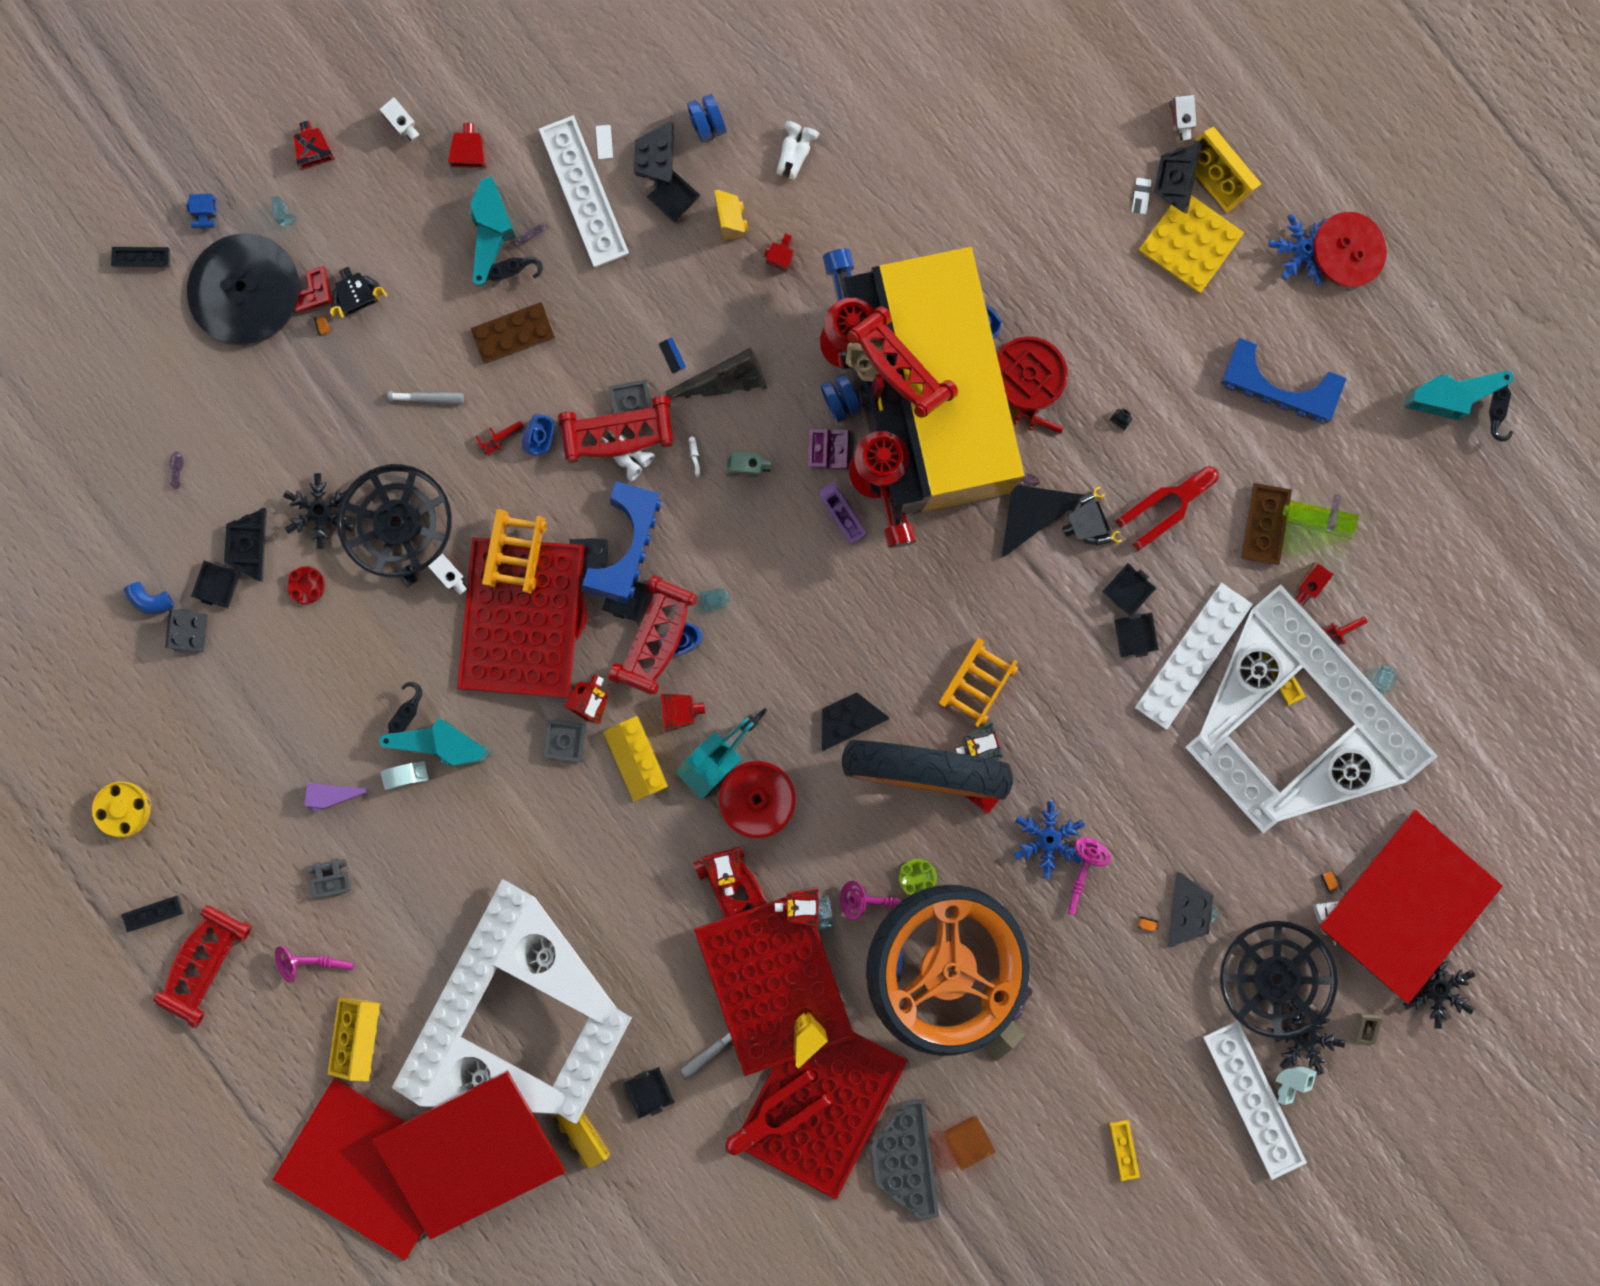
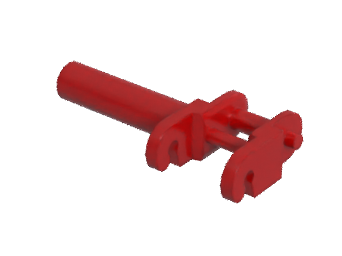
[1014,410,1064,434]
[475,421,524,456]
[1321,616,1368,645]

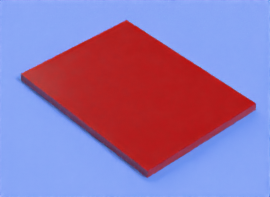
[457,537,585,698]
[1318,810,1503,1004]
[694,897,855,1076]
[742,1031,908,1200]
[372,1070,566,1240]
[272,1078,424,1261]

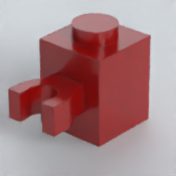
[764,233,794,272]

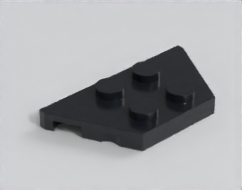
[634,122,674,186]
[1154,140,1202,214]
[224,508,267,582]
[822,692,889,751]
[1168,872,1214,947]

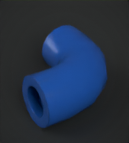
[123,581,175,615]

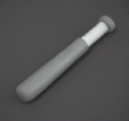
[388,391,464,404]
[680,1033,732,1079]

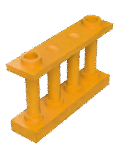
[482,509,547,594]
[938,637,1018,728]

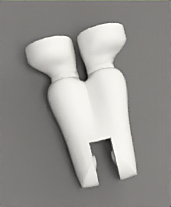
[776,121,819,180]
[601,429,655,482]

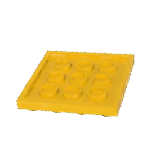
[1138,195,1244,295]

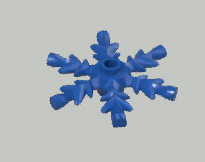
[1268,213,1327,286]
[1013,801,1085,878]

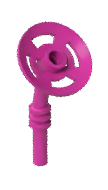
[1067,837,1111,916]
[840,881,902,920]
[275,946,354,983]

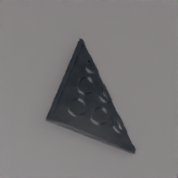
[1001,485,1084,557]

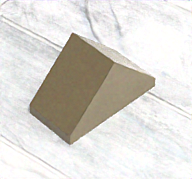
[1355,1013,1382,1044]
[984,1021,1025,1061]

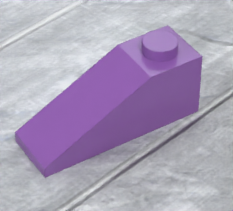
[819,481,867,544]
[304,783,368,812]

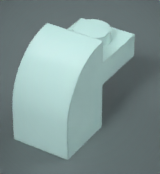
[380,761,429,790]
[1276,1066,1316,1105]

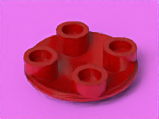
[287,566,325,604]

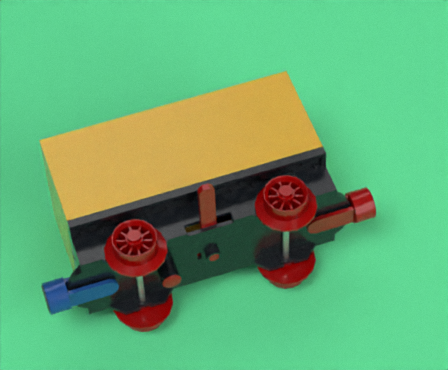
[820,246,1025,548]

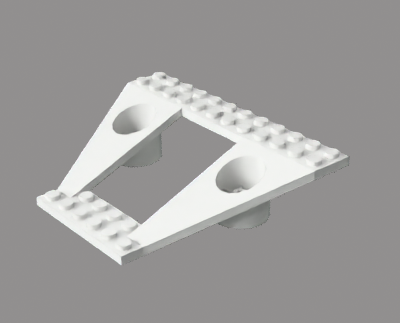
[1185,584,1437,834]
[392,879,632,1124]

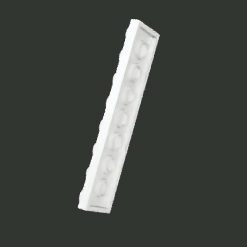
[539,115,630,269]
[1135,582,1253,730]
[1203,1020,1307,1180]

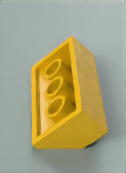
[1191,127,1262,213]
[603,716,669,802]
[327,997,380,1081]
[794,1012,828,1069]
[550,1112,610,1169]

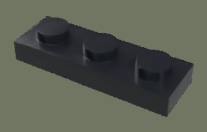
[111,247,170,268]
[121,895,184,933]

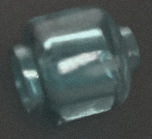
[1370,664,1398,694]

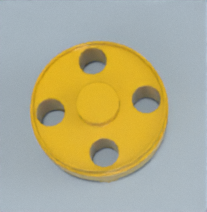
[92,781,151,838]

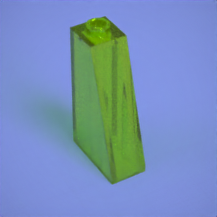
[1282,500,1359,539]

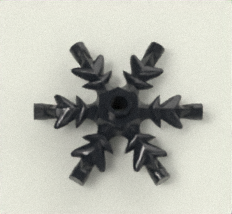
[283,473,355,549]
[1403,961,1475,1029]
[1267,1001,1345,1076]

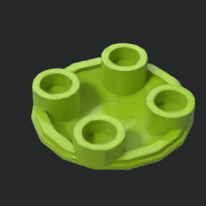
[899,859,937,895]

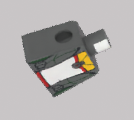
[955,723,1003,760]

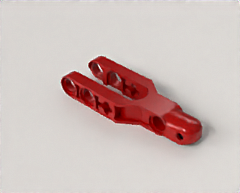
[1115,466,1219,552]
[725,1068,833,1155]

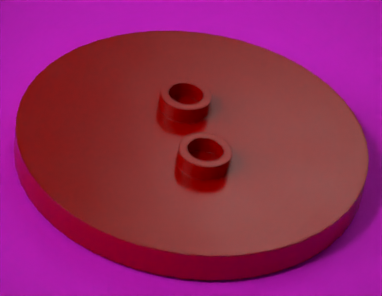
[1313,212,1387,288]
[997,336,1068,411]

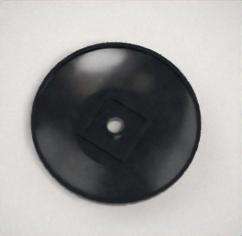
[187,233,300,345]

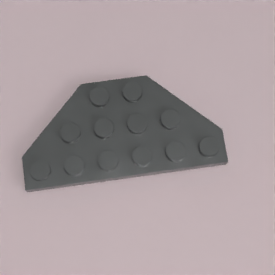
[871,1099,939,1219]

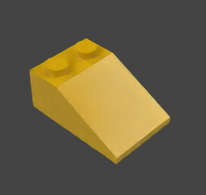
[714,190,748,241]

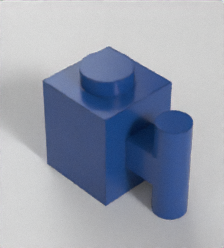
[186,194,217,229]

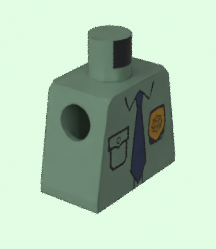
[726,451,771,477]

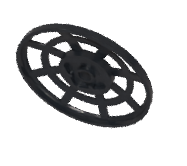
[337,464,452,578]
[1219,921,1338,1038]

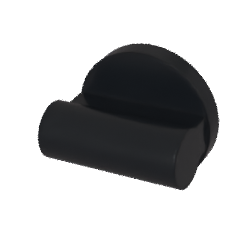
[1109,408,1132,431]
[396,565,419,588]

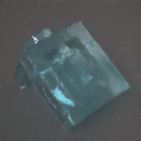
[272,196,297,226]
[701,587,730,611]
[817,896,833,929]

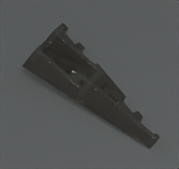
[666,348,767,400]

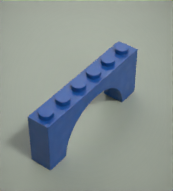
[1221,338,1347,424]
[582,481,662,604]

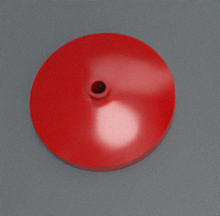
[719,761,796,838]

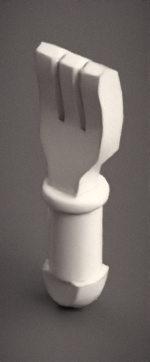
[689,437,700,478]

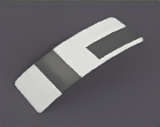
[1132,178,1151,214]

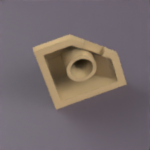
[846,339,887,381]

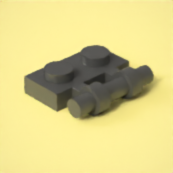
[307,858,352,899]

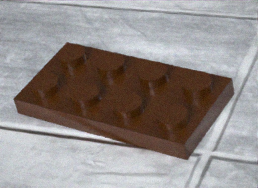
[470,302,555,365]
[1241,483,1292,565]

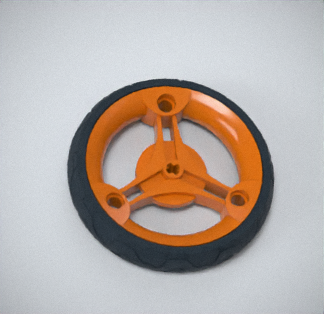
[842,740,1013,800]
[866,885,1030,1056]

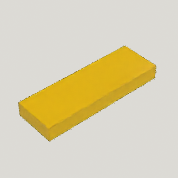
[1262,653,1305,706]
[1109,1119,1140,1182]

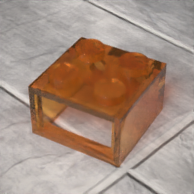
[942,1115,996,1170]

